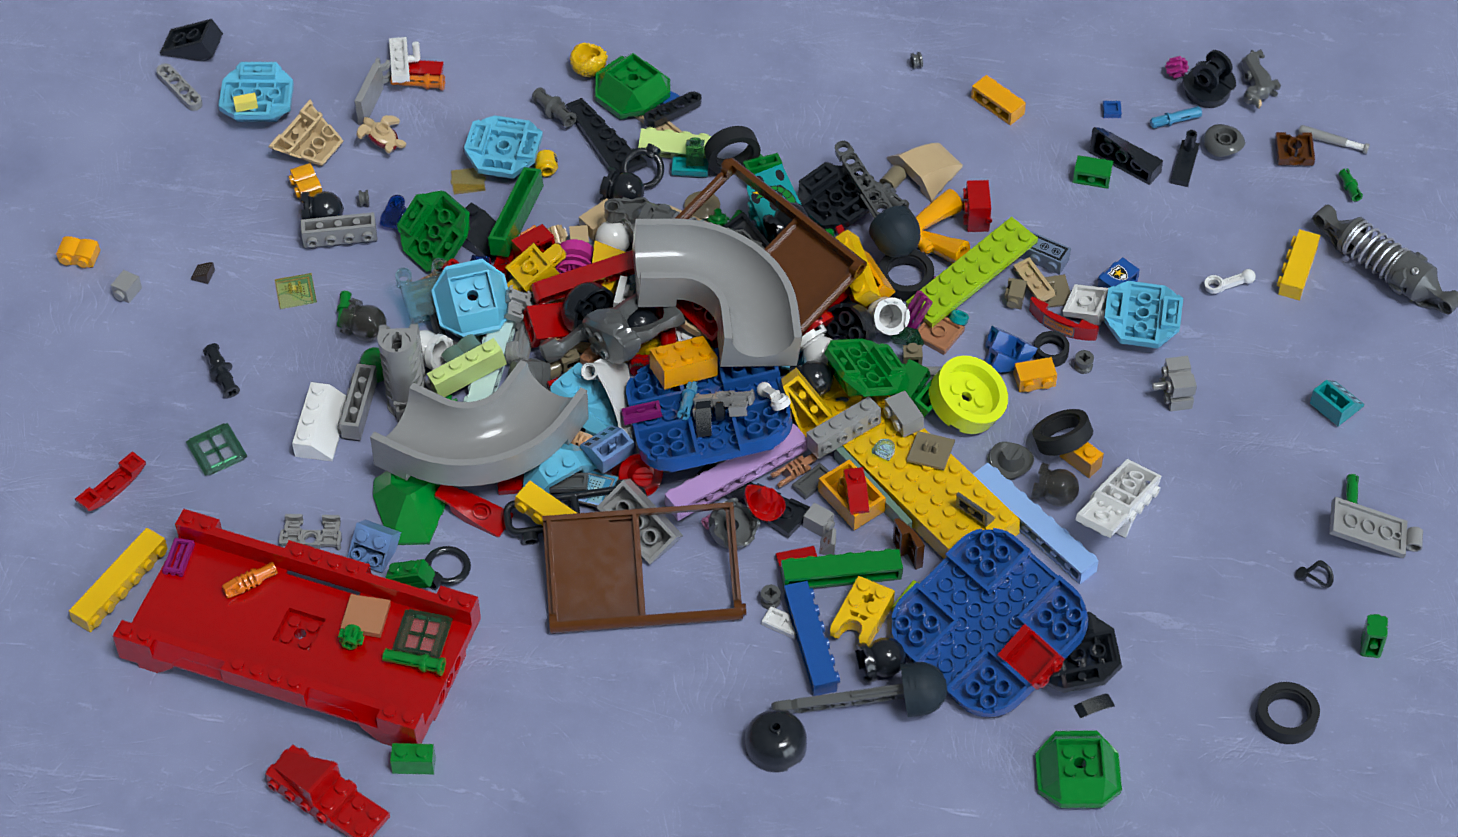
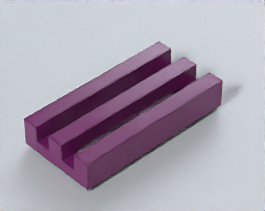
[907,291,933,332]
[621,400,662,425]
[163,538,195,577]

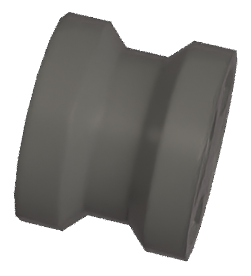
[1074,350,1094,374]
[761,584,781,609]

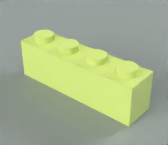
[638,127,711,159]
[427,338,507,397]

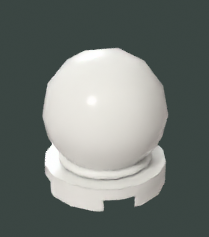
[595,219,634,252]
[868,297,910,335]
[800,324,832,365]
[419,330,453,370]

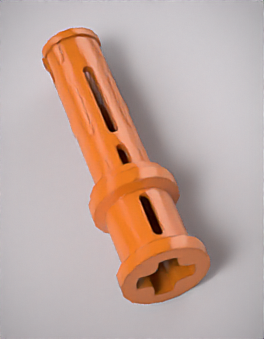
[391,74,445,90]

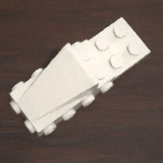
[1075,459,1162,538]

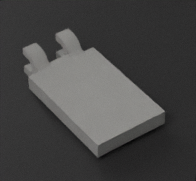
[355,58,391,125]

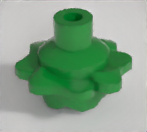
[707,208,730,226]

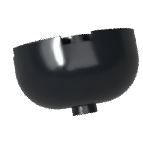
[561,282,615,332]
[822,302,877,342]
[745,709,807,772]

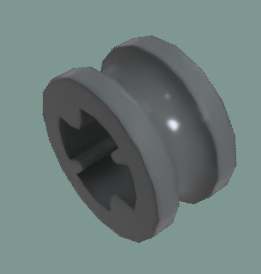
[910,52,923,69]
[359,190,369,206]

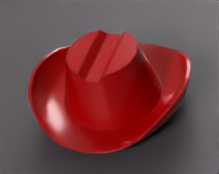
[619,453,663,496]
[744,484,786,521]

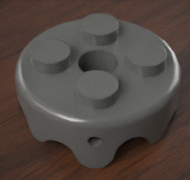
[709,498,760,549]

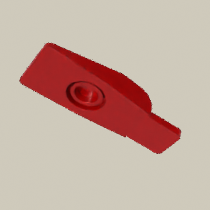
[435,484,513,538]

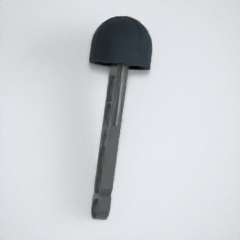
[834,141,921,257]
[771,662,947,718]

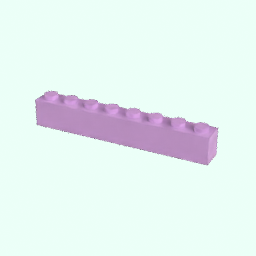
[665,424,807,521]

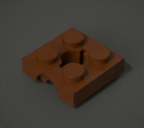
[1275,132,1315,166]

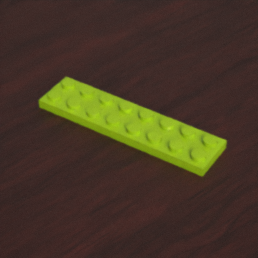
[906,216,1038,328]

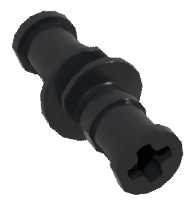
[203,343,240,398]

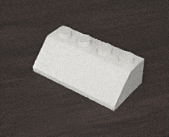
[292,382,347,462]

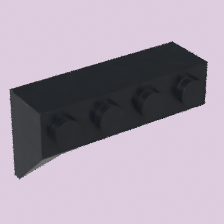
[1089,127,1163,185]

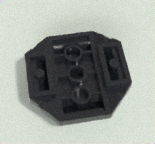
[798,162,876,232]
[1046,611,1122,693]

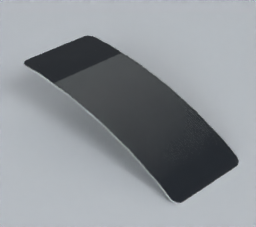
[696,400,712,437]
[1074,693,1115,718]

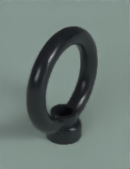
[621,143,664,190]
[425,546,471,590]

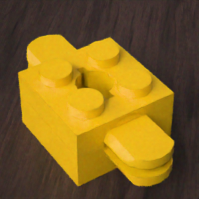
[506,243,566,293]

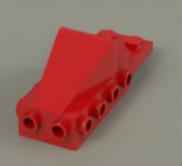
[265,744,390,837]

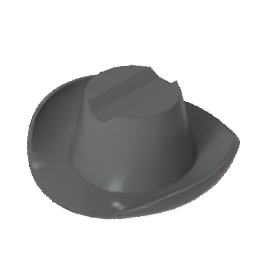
[1204,124,1246,157]
[990,442,1034,479]

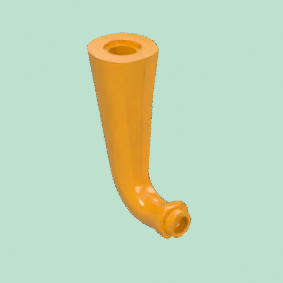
[915,189,963,255]
[923,230,970,264]

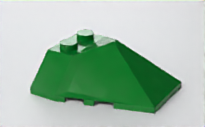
[373,471,446,545]

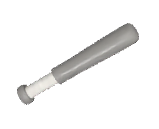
[1298,125,1370,154]

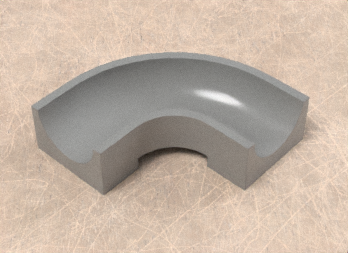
[632,219,802,367]
[370,360,589,486]

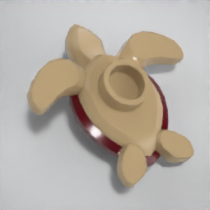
[356,115,406,153]

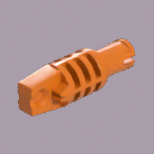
[222,562,278,598]

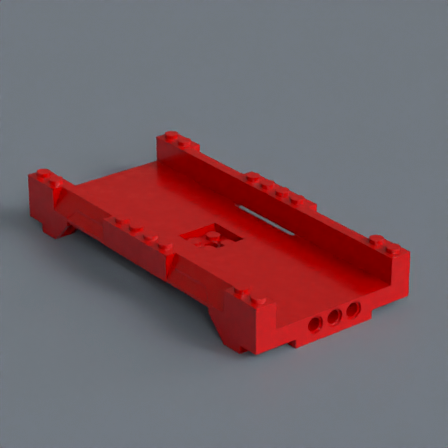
[113,508,481,746]

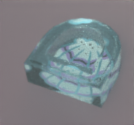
[872,439,895,461]

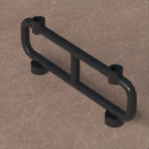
[503,479,647,545]

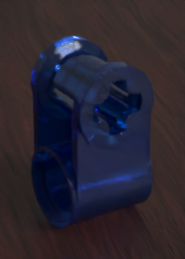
[380,195,407,230]

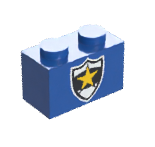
[1097,257,1140,288]

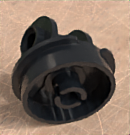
[1183,50,1236,108]

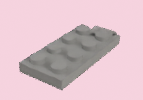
[1329,497,1423,558]

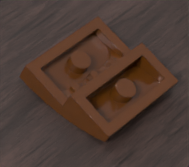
[893,518,925,570]

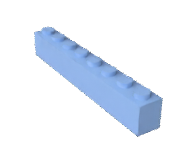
[973,463,1099,584]

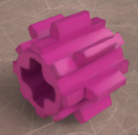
[1165,56,1189,78]

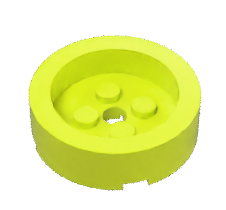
[929,356,1008,434]

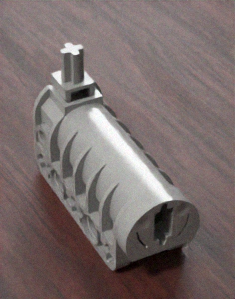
[377,324,426,422]

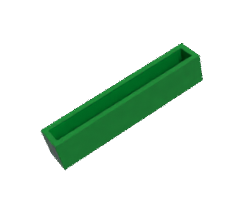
[488,167,544,257]
[780,549,903,588]

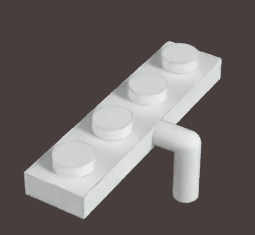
[389,37,421,83]

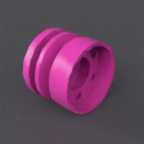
[555,239,594,274]

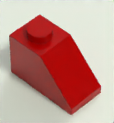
[843,467,870,515]

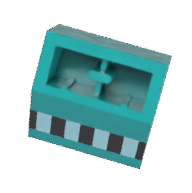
[1310,380,1365,427]

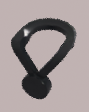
[1296,560,1334,588]

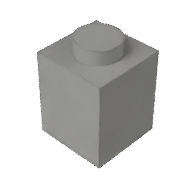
[111,270,142,303]
[803,503,835,537]

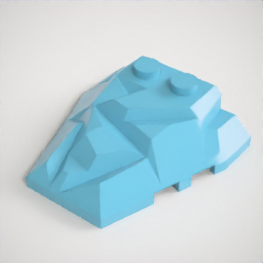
[550,362,618,436]

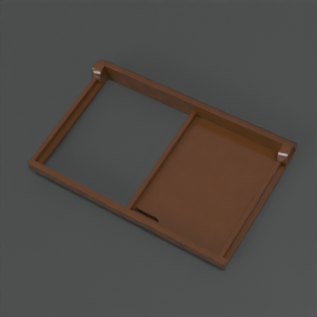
[675,158,867,335]
[542,502,747,634]

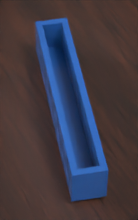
[784,581,840,696]

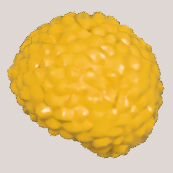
[570,42,608,77]

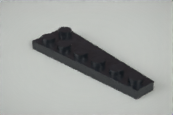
[566,98,647,174]
[697,463,810,538]

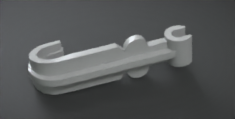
[505,299,537,364]

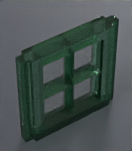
[186,423,247,476]
[392,609,453,659]

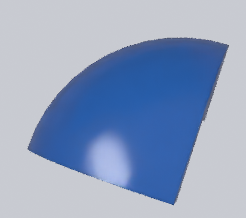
[985,326,1038,372]

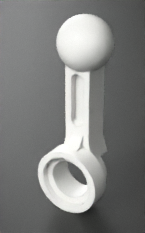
[1204,269,1256,294]
[757,382,791,411]

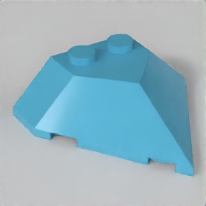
[523,443,597,494]

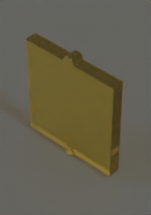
[451,168,486,194]

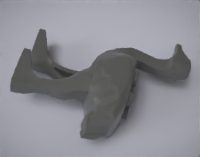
[539,293,685,364]

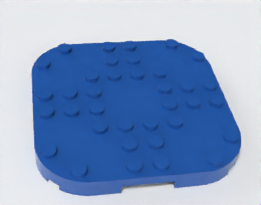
[626,348,792,473]
[891,528,1088,717]

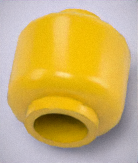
[534,150,558,177]

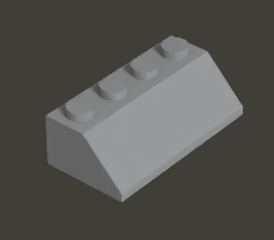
[597,479,683,564]

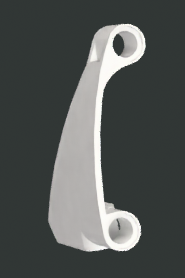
[581,358,632,439]

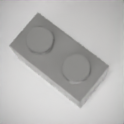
[883,391,924,437]

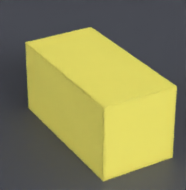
[233,93,258,112]

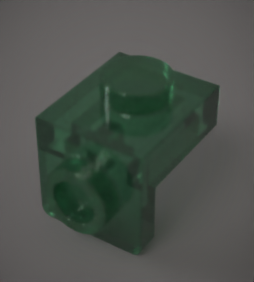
[686,137,705,166]
[891,327,924,346]

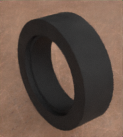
[704,126,761,174]
[879,249,934,302]
[1032,409,1093,456]
[1255,682,1320,744]

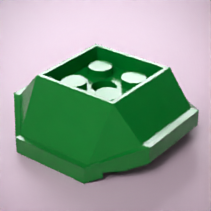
[595,53,670,119]
[397,191,470,273]
[824,339,907,397]
[1035,730,1122,808]

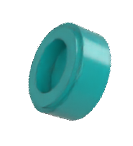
[949,310,969,325]

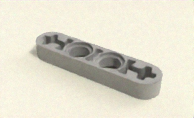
[157,63,202,111]

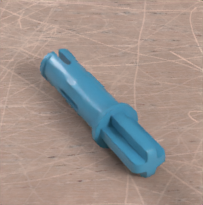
[1150,106,1202,128]
[677,381,698,420]

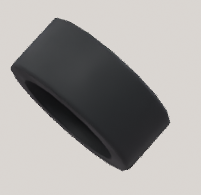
[1033,331,1069,367]

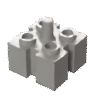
[1152,356,1197,411]

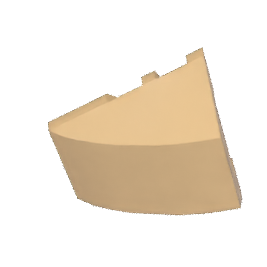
[268,100,343,166]
[887,143,963,202]

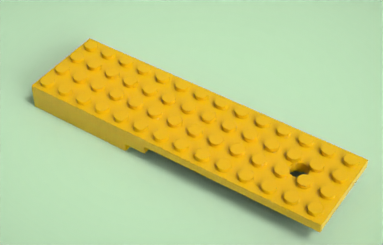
[821,375,1020,559]

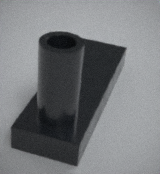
[1170,130,1200,187]

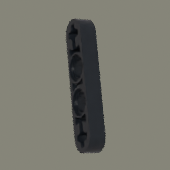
[644,91,702,128]

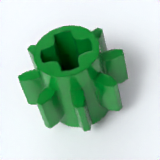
[338,624,364,650]

